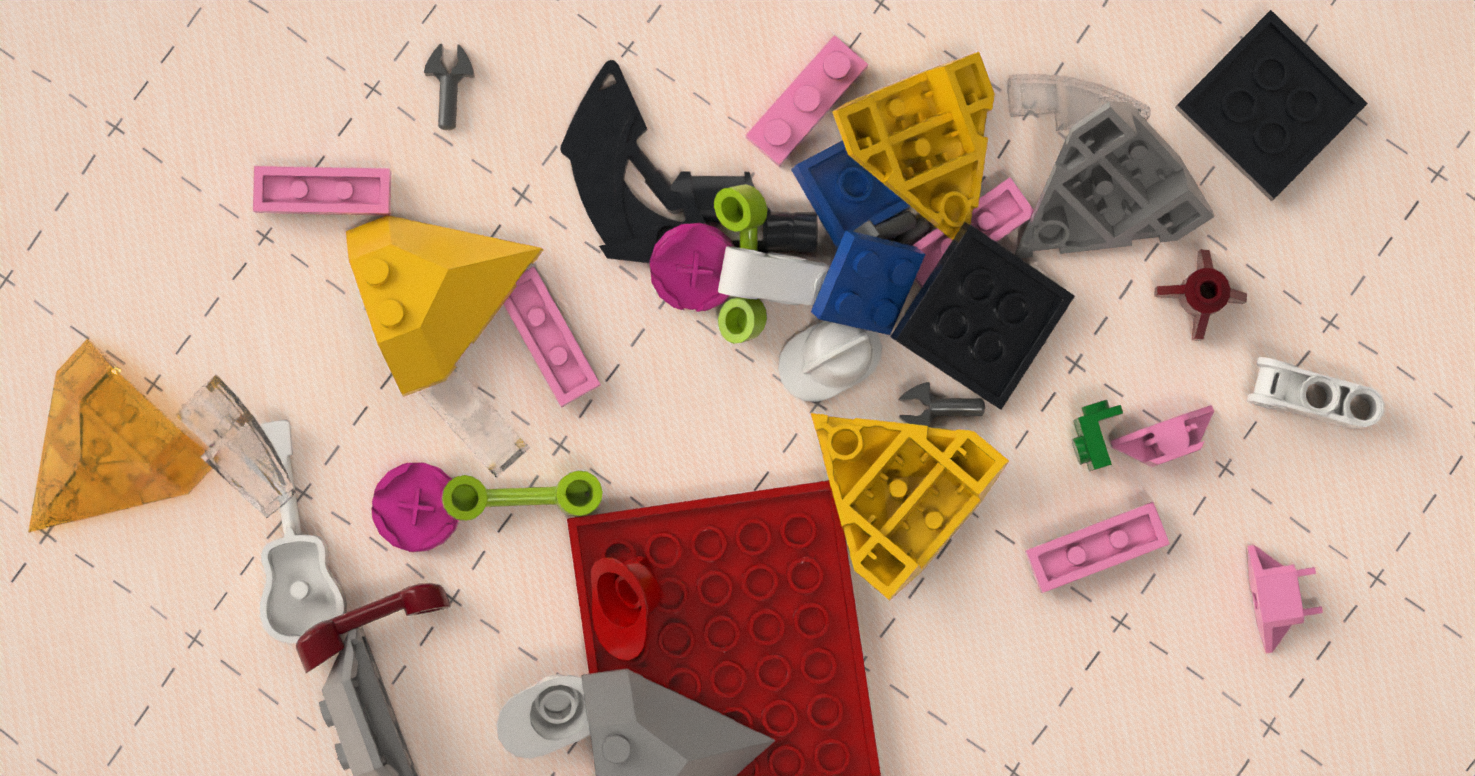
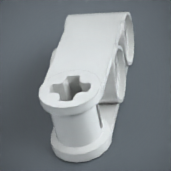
[718,246,830,306]
[1247,357,1385,429]

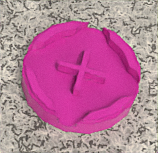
[650,223,735,312]
[371,462,459,552]

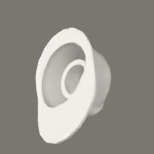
[778,320,882,402]
[496,674,590,759]

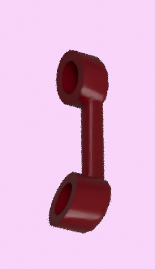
[296,583,451,673]

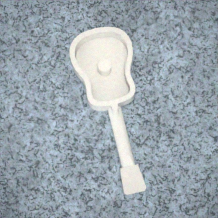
[259,419,347,643]

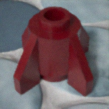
[1154,249,1247,341]

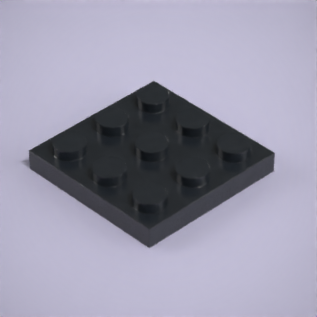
[1175,10,1368,201]
[890,222,1075,410]

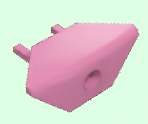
[1110,405,1214,467]
[1248,545,1323,653]

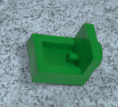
[1072,400,1123,472]

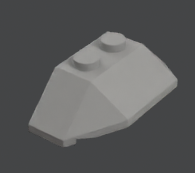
[319,627,418,776]

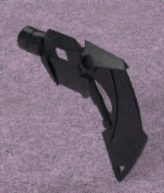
[560,60,818,263]

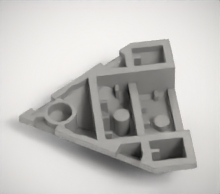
[1015,101,1214,258]
[581,668,775,776]

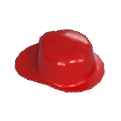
[591,556,661,661]

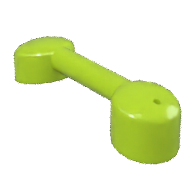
[714,184,768,344]
[441,470,603,522]

